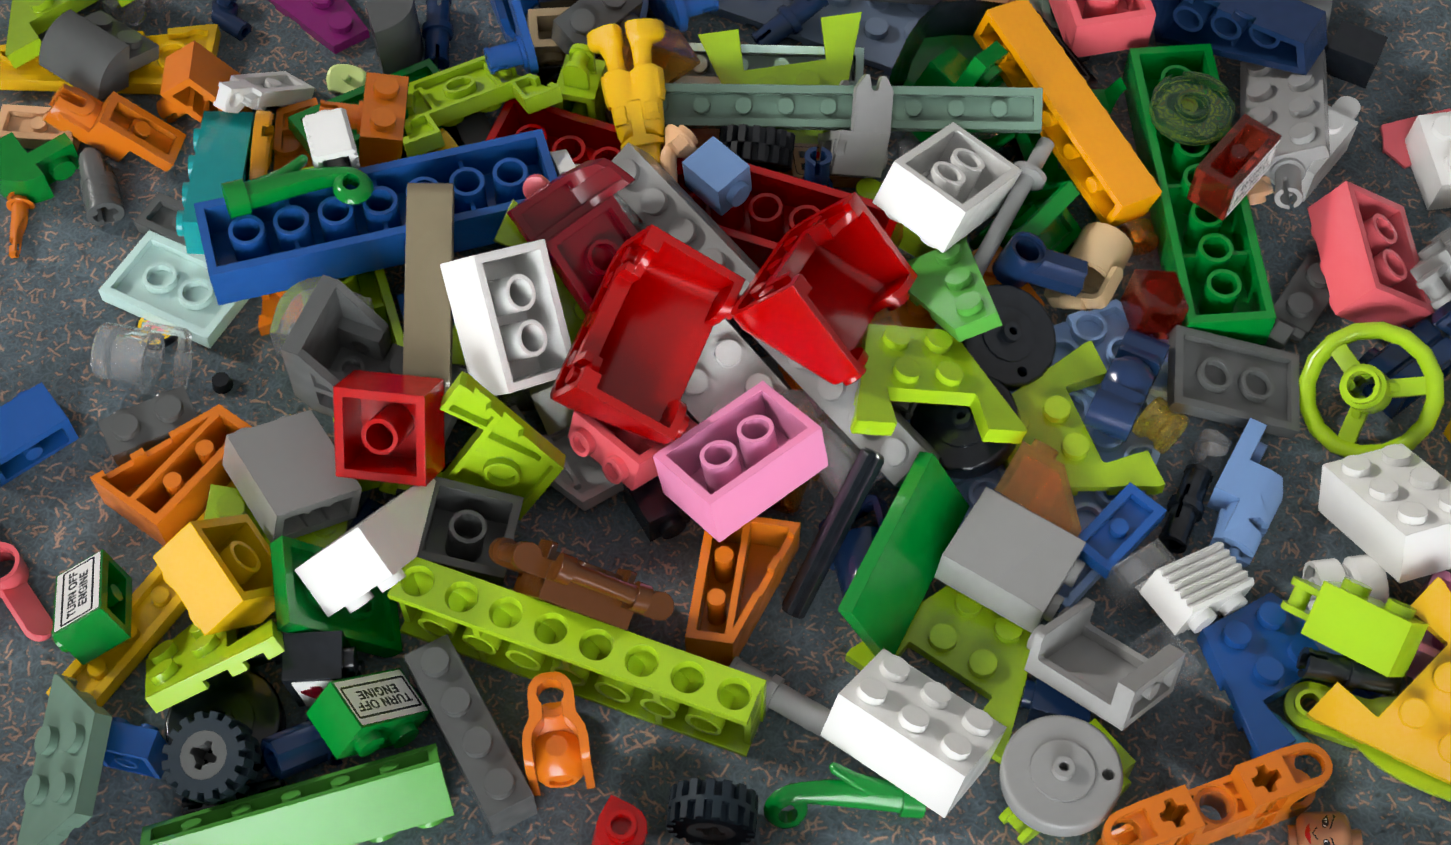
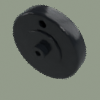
[961,284,1056,391]
[910,375,1021,479]
[165,670,286,772]

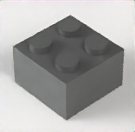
[417,476,524,587]

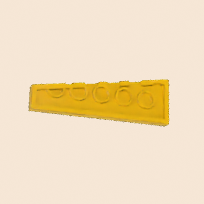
[0,24,221,94]

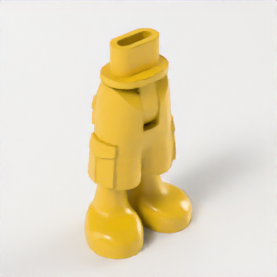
[586,18,666,164]

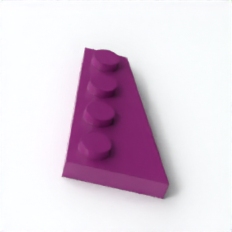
[268,0,370,54]

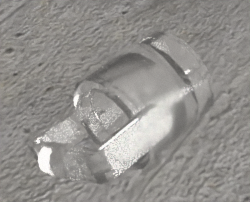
[91,322,193,396]

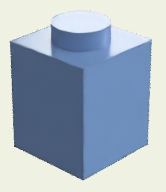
[682,136,752,216]

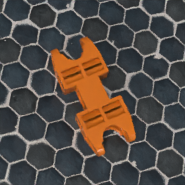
[1095,742,1333,845]

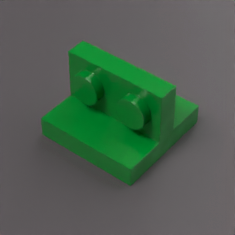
[969,180,1082,284]

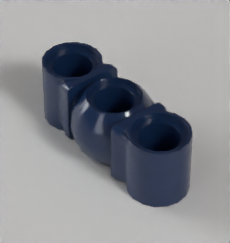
[1083,328,1171,442]

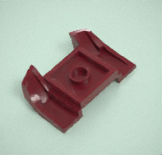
[507,158,638,315]

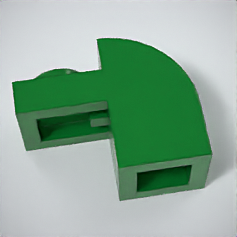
[913,41,1008,87]
[0,132,80,203]

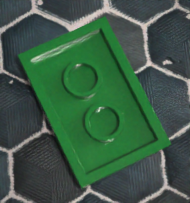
[270,535,403,658]

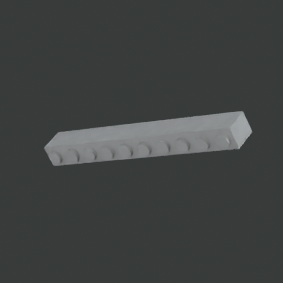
[611,142,941,487]

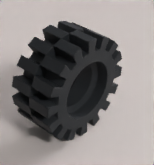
[719,124,795,172]

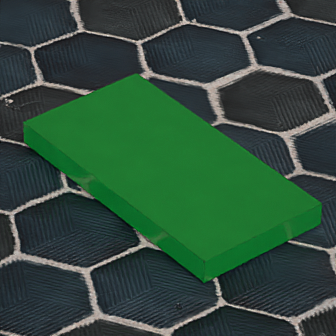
[838,451,969,656]

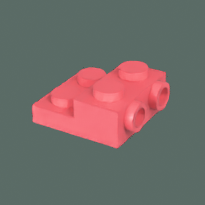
[567,411,698,491]

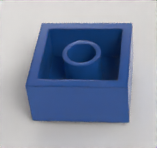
[103,717,168,779]

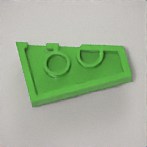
[907,237,1002,342]

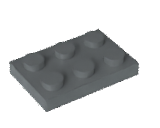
[1167,325,1300,439]

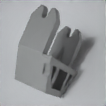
[818,74,894,178]

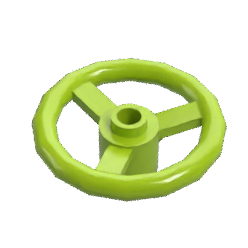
[1299,321,1444,458]

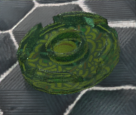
[1149,71,1236,146]

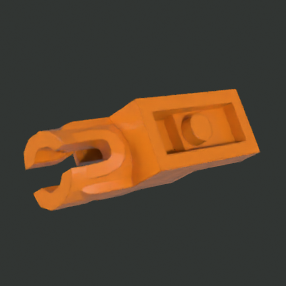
[42,83,186,171]

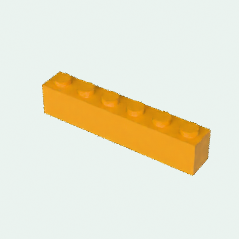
[973,0,1162,227]

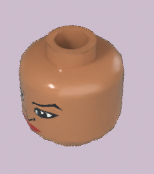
[1287,811,1363,845]

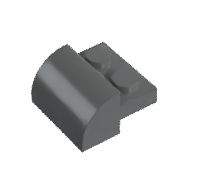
[365,0,424,75]
[39,10,159,100]

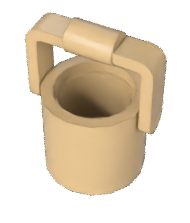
[1044,222,1133,310]

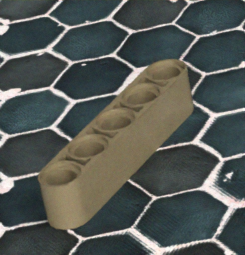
[403,183,454,394]

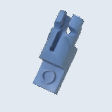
[1207,418,1283,568]

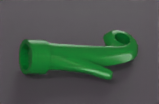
[221,154,374,219]
[763,762,926,829]

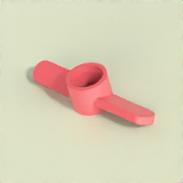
[0,541,53,642]

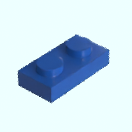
[1077,482,1167,579]

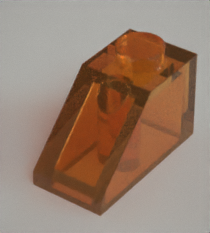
[994,439,1082,537]

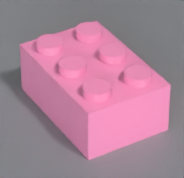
[653,381,829,543]

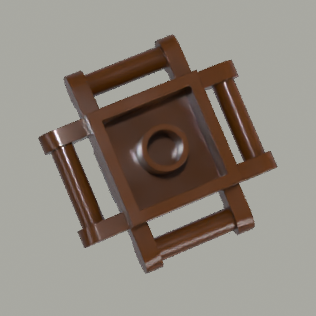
[489,537,674,630]

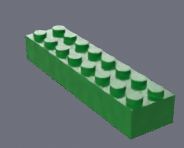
[1122,44,1277,346]

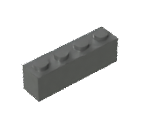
[404,634,538,836]

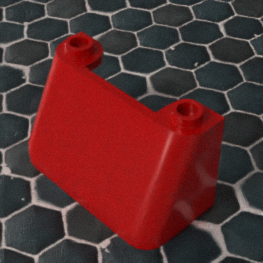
[730,192,918,386]
[550,224,746,444]

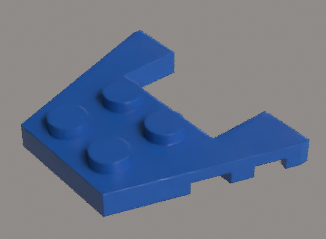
[1197,592,1383,759]

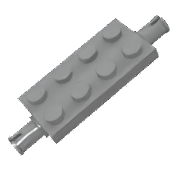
[1240,49,1330,209]

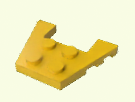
[1306,577,1451,785]

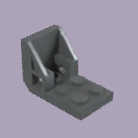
[280,275,468,443]

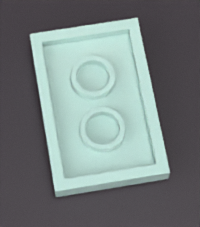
[98,230,249,348]

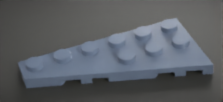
[708,0,935,75]

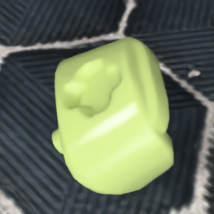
[326,64,366,94]

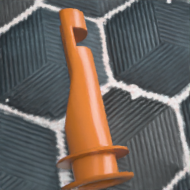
[6,192,35,258]

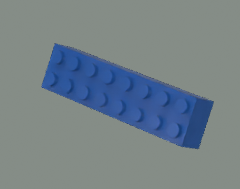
[194,129,557,305]

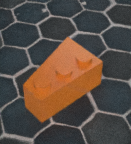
[90,404,252,546]
[685,516,801,667]

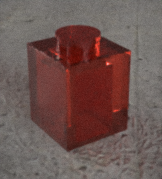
[1121,269,1189,339]

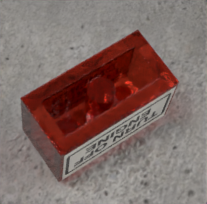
[1187,114,1282,221]

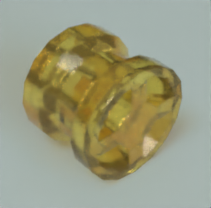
[1132,396,1190,454]

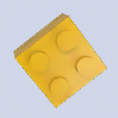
[153,514,276,636]

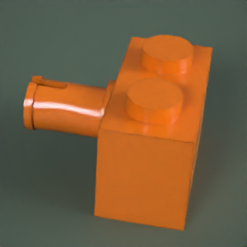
[156,40,252,123]
[319,72,409,168]

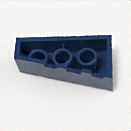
[1151,0,1328,75]

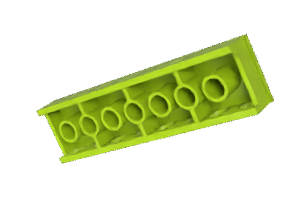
[387,557,767,757]

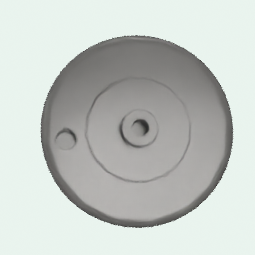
[999,715,1123,837]

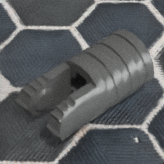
[78,147,125,226]

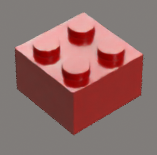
[333,370,445,487]

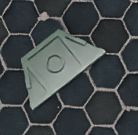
[17,674,112,845]

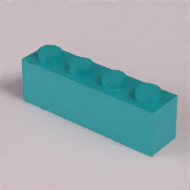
[176,111,255,254]

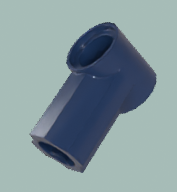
[992,231,1088,297]
[260,717,343,781]

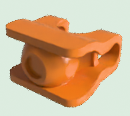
[522,671,596,796]

